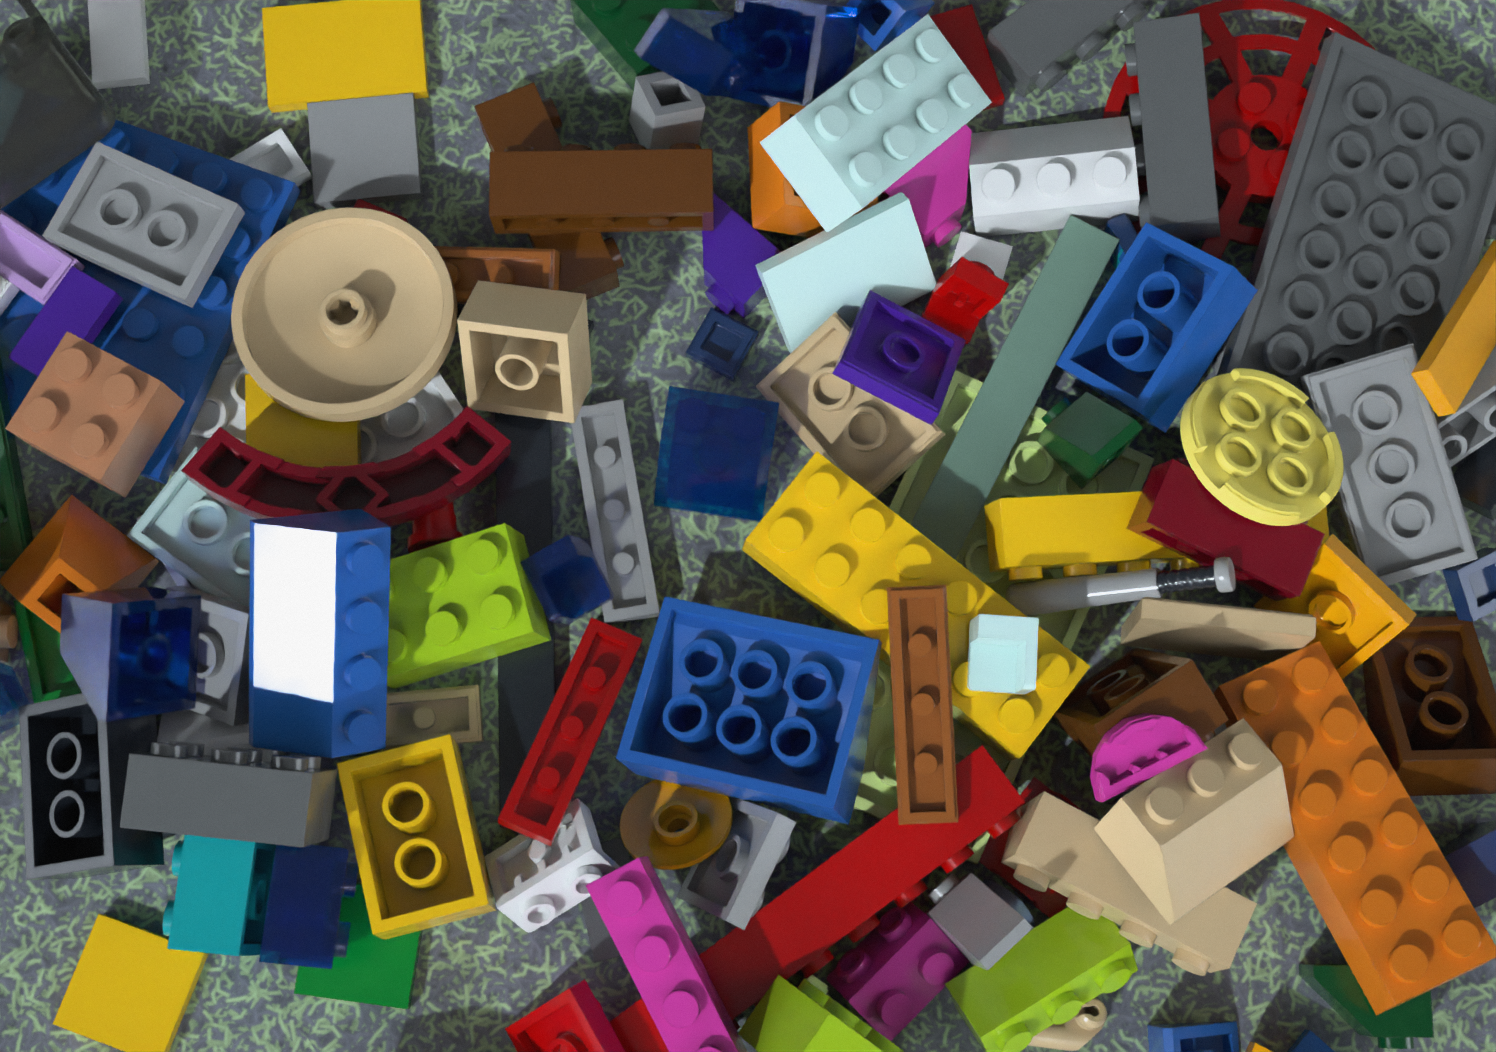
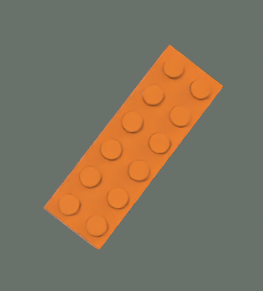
[1214,641,1496,1016]

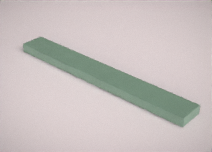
[910,215,1119,559]

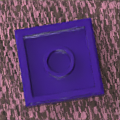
[832,290,966,425]

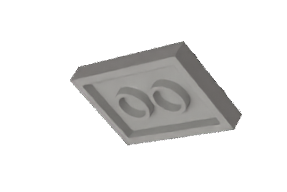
[42,141,245,308]

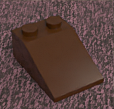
[1363,616,1496,796]
[1052,647,1229,785]

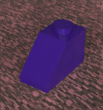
[702,193,781,319]

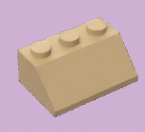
[1093,718,1294,925]

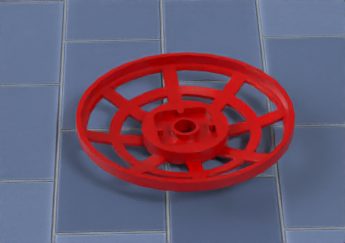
[1102,0,1375,280]

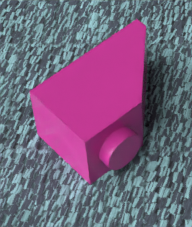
[880,124,972,248]

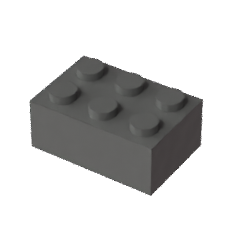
[120,741,337,847]

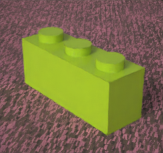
[945,907,1138,1052]

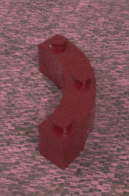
[181,406,512,527]

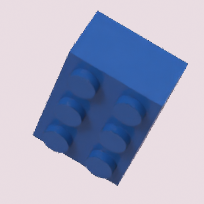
[1056,222,1258,433]

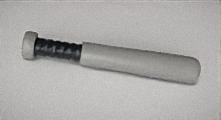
[1005,557,1236,616]

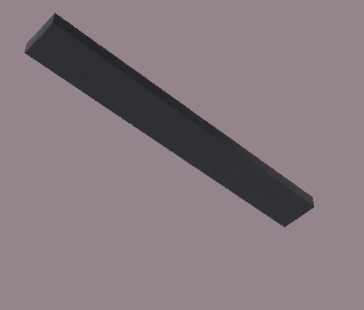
[495,412,556,828]

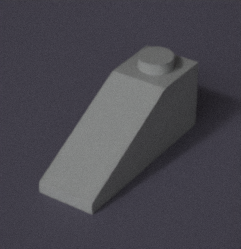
[925,872,1033,970]

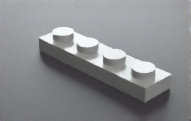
[571,399,660,625]

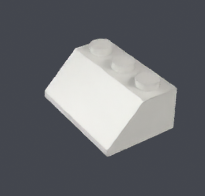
[969,116,1140,236]

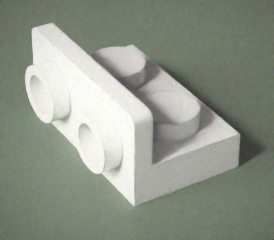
[484,798,619,933]

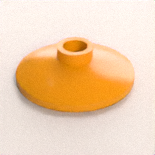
[620,779,733,870]

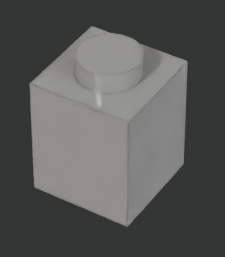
[629,67,706,149]

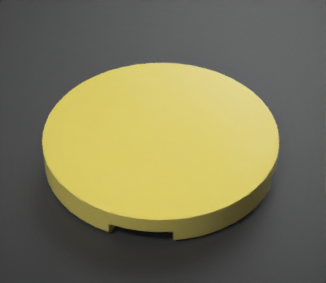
[1180,368,1344,526]

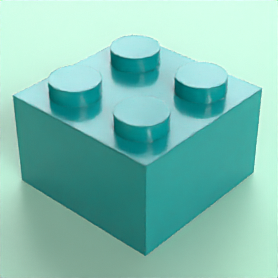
[162,835,280,956]

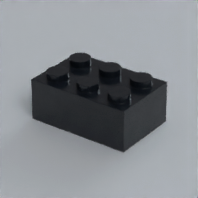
[19,688,164,880]

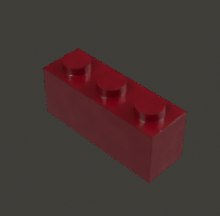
[1126,458,1325,601]

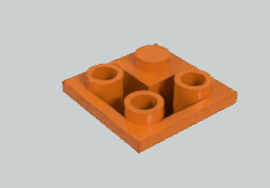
[0,495,159,649]

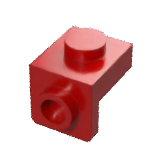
[921,257,1009,346]

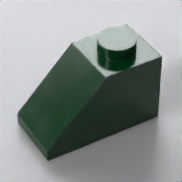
[1037,392,1143,490]
[1299,964,1434,1049]

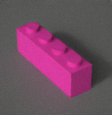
[586,856,748,1052]

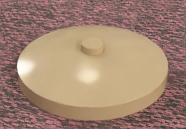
[231,207,458,422]

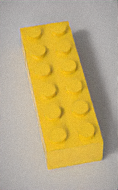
[742,451,1090,761]

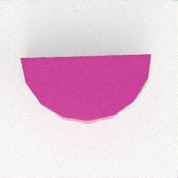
[1090,713,1208,803]

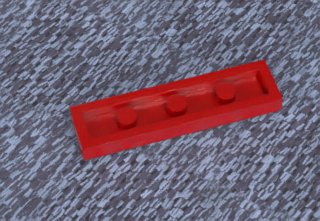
[498,617,643,846]

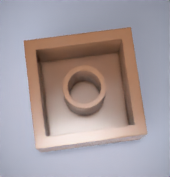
[5,331,185,498]

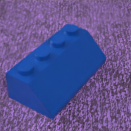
[249,509,391,758]

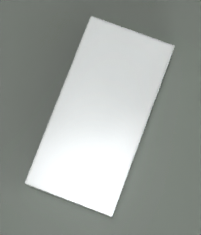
[88,0,150,89]

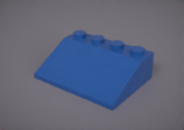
[616,597,882,824]

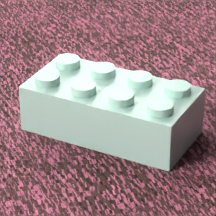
[760,14,992,232]

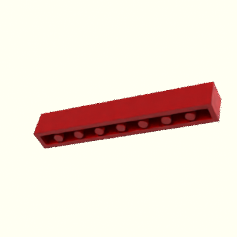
[609,745,1025,1052]

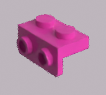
[827,902,969,1041]

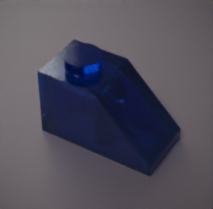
[634,8,766,96]

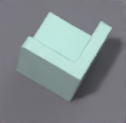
[967,614,1039,695]

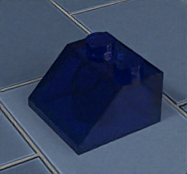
[722,0,862,107]
[654,386,779,522]
[60,586,201,722]
[259,845,359,969]

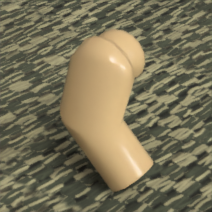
[1028,998,1107,1051]

